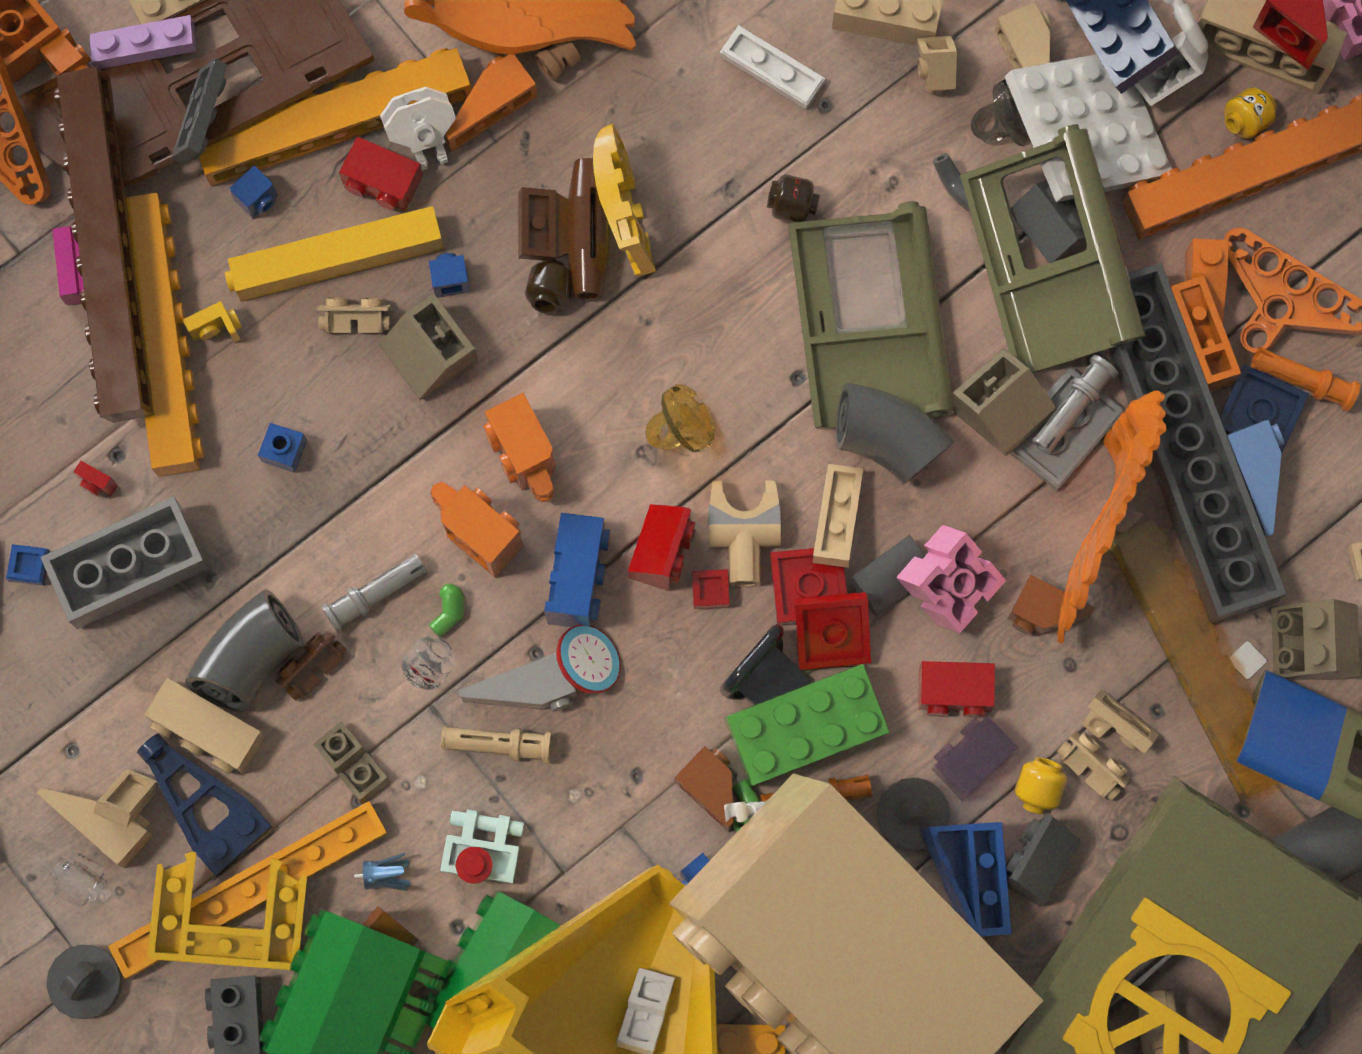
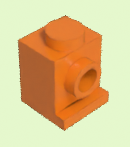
[38,28,91,76]

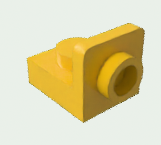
[183,301,242,343]

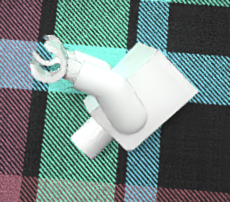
[1135,0,1209,106]

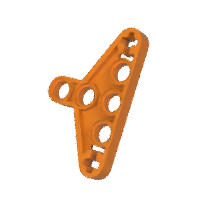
[0,53,51,205]
[1223,227,1362,356]

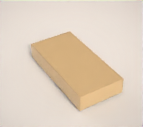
[93,769,159,827]

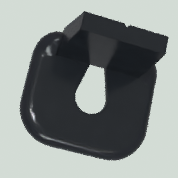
[720,624,812,705]

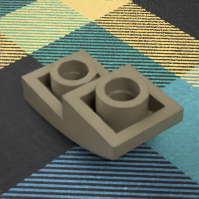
[313,721,391,804]

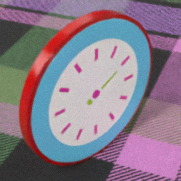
[556,625,621,694]

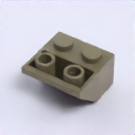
[379,294,478,401]
[953,348,1057,456]
[1271,599,1360,680]

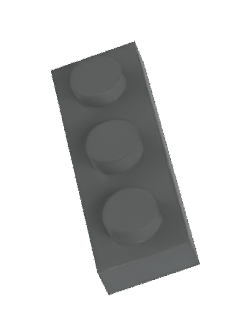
[171,58,227,164]

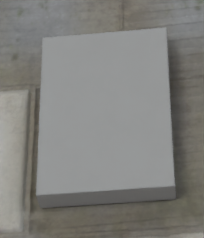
[1010,366,1125,491]

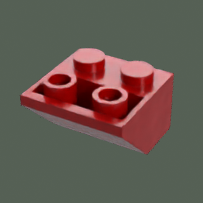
[628,504,696,591]

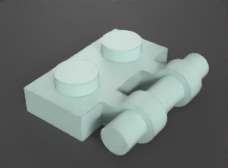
[440,809,524,884]

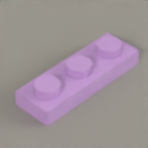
[90,15,196,69]

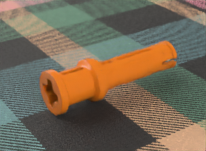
[1250,347,1361,412]

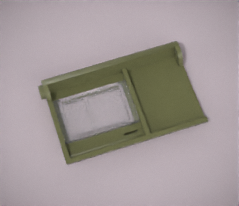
[788,201,955,429]

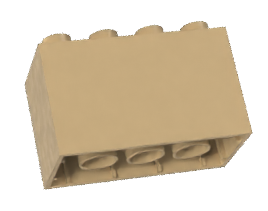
[669,774,1044,1054]

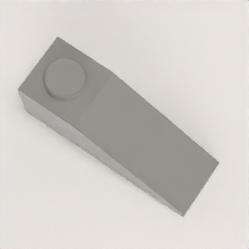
[458,653,577,712]

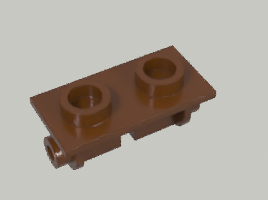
[275,631,347,701]

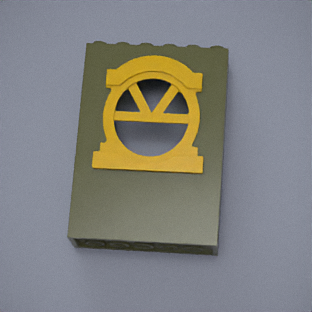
[1002,776,1362,1054]

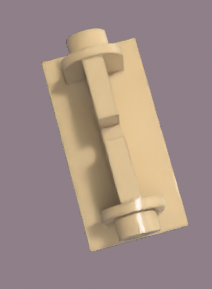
[317,297,391,333]
[1056,730,1130,801]

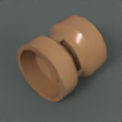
[533,41,581,81]

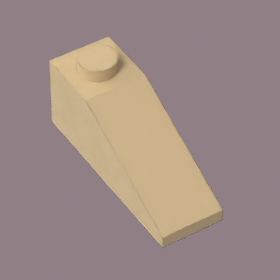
[994,2,1051,70]
[36,788,154,868]

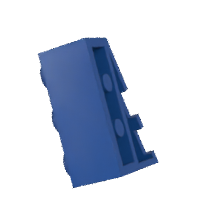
[544,512,610,627]
[920,822,1012,936]

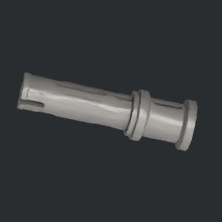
[1032,355,1119,455]
[321,553,427,633]

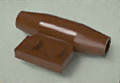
[518,158,609,300]

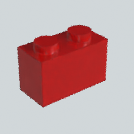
[339,136,423,211]
[918,661,995,718]

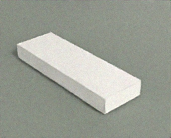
[720,25,825,110]

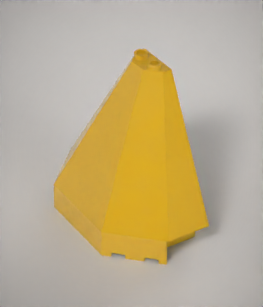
[427,864,717,1054]

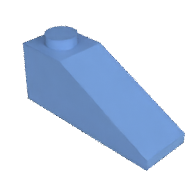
[1227,420,1284,536]

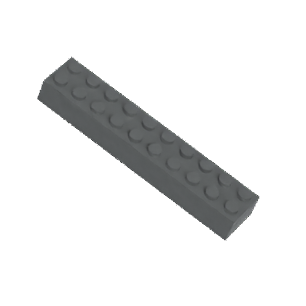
[1108,263,1286,624]

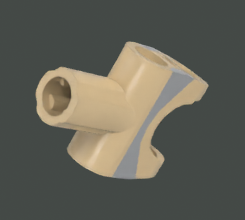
[708,480,781,587]

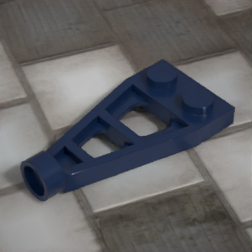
[137,733,272,876]

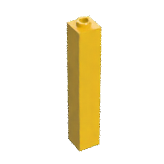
[225,206,444,302]

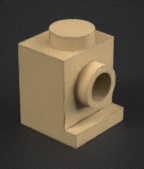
[917,36,957,93]

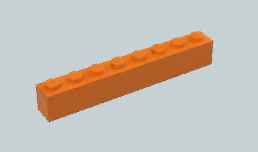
[1122,94,1362,240]

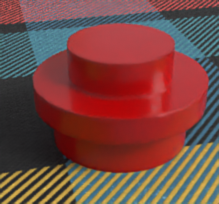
[455,847,493,884]

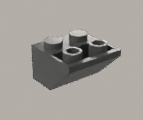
[1010,180,1087,263]
[1005,813,1081,907]

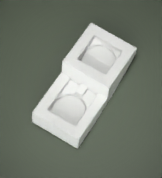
[617,968,675,1054]

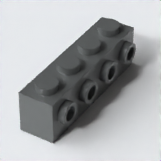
[205,975,265,1054]

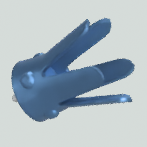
[354,853,411,891]

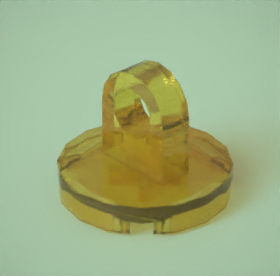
[645,384,715,452]

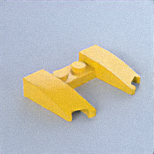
[147,851,307,970]

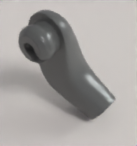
[933,153,970,212]
[1294,987,1331,1049]

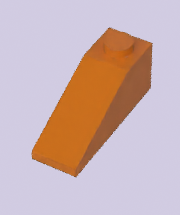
[445,54,538,152]
[1185,238,1228,324]
[1170,275,1241,392]

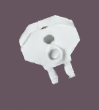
[380,86,456,171]

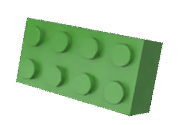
[724,664,890,785]

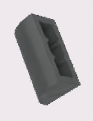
[850,534,925,617]

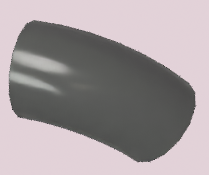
[835,383,955,485]
[185,589,303,711]

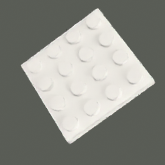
[1004,54,1172,202]

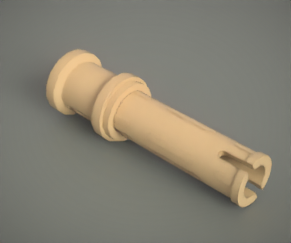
[441,726,553,764]

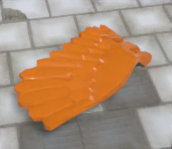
[404,0,636,54]
[1057,391,1166,644]

